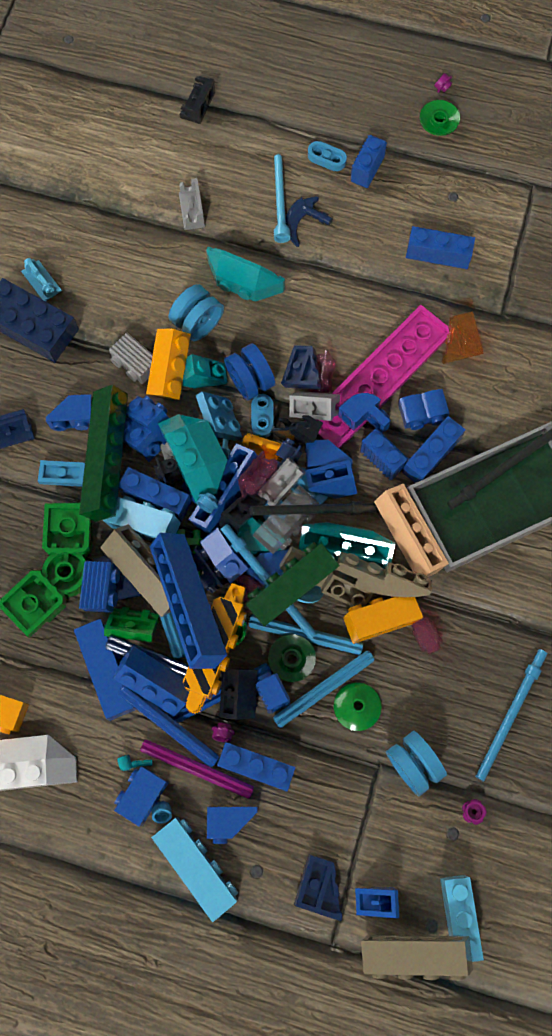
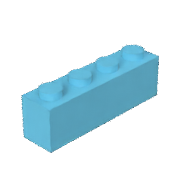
[151,817,238,922]

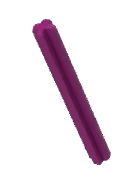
[140,740,254,798]

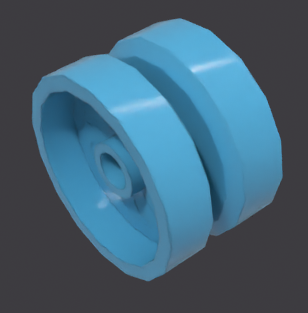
[168,284,224,342]
[386,731,447,797]

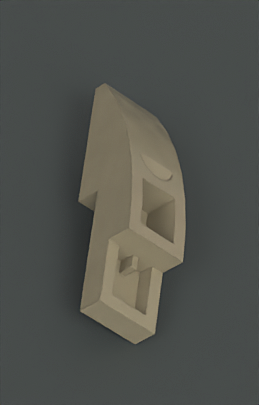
[280,546,374,607]
[336,552,432,597]

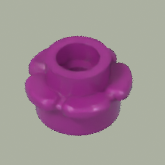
[434,73,453,93]
[211,723,235,743]
[462,799,487,825]

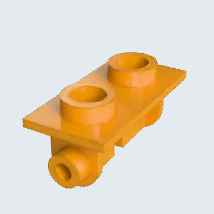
[242,433,282,463]

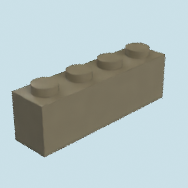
[100,524,171,617]
[361,935,473,981]

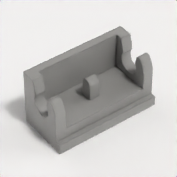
[179,178,205,230]
[289,391,340,421]
[258,457,306,505]

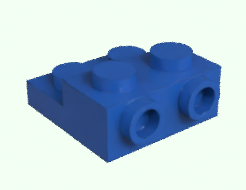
[123,396,169,453]

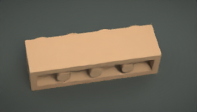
[374,484,449,577]

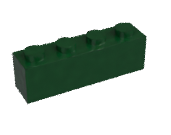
[246,541,340,627]

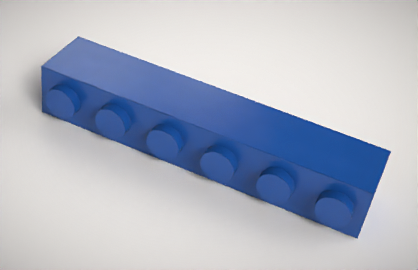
[150,532,227,669]

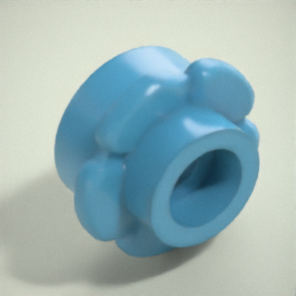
[196,492,218,514]

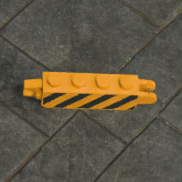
[183,583,247,715]

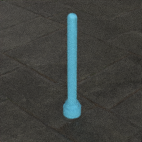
[274,154,291,243]

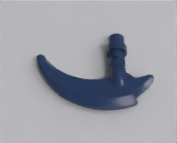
[286,197,333,247]

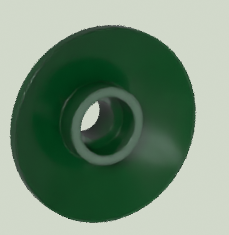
[268,634,316,682]

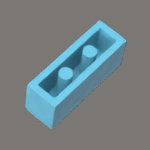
[103,496,181,542]
[440,875,484,962]

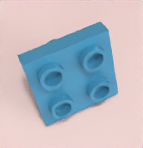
[196,391,242,441]

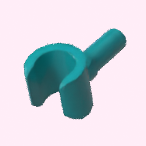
[117,755,152,771]

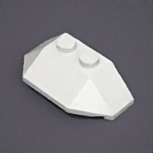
[0,735,78,791]

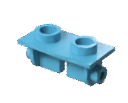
[21,258,62,302]

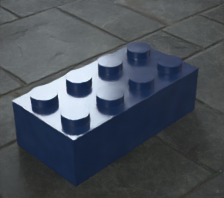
[0,278,79,363]

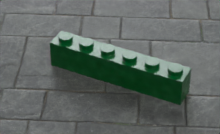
[79,384,128,522]

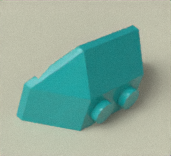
[206,247,285,302]
[158,414,228,503]
[299,522,395,569]

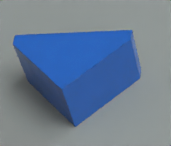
[355,887,399,918]

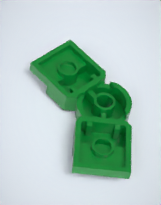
[0,503,93,638]

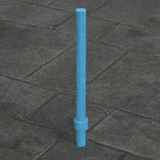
[220,524,317,640]
[475,649,548,782]

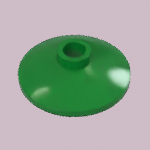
[419,100,460,136]
[334,683,382,731]

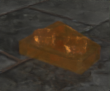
[442,311,484,364]

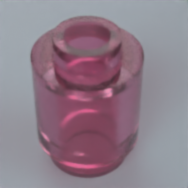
[411,617,443,654]

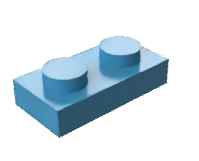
[38,460,85,487]

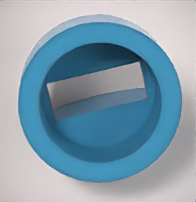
[152,801,172,823]

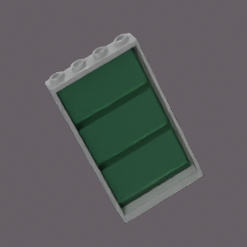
[407,422,552,573]

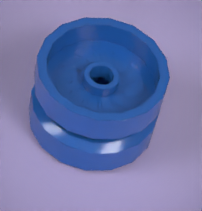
[224,343,275,401]

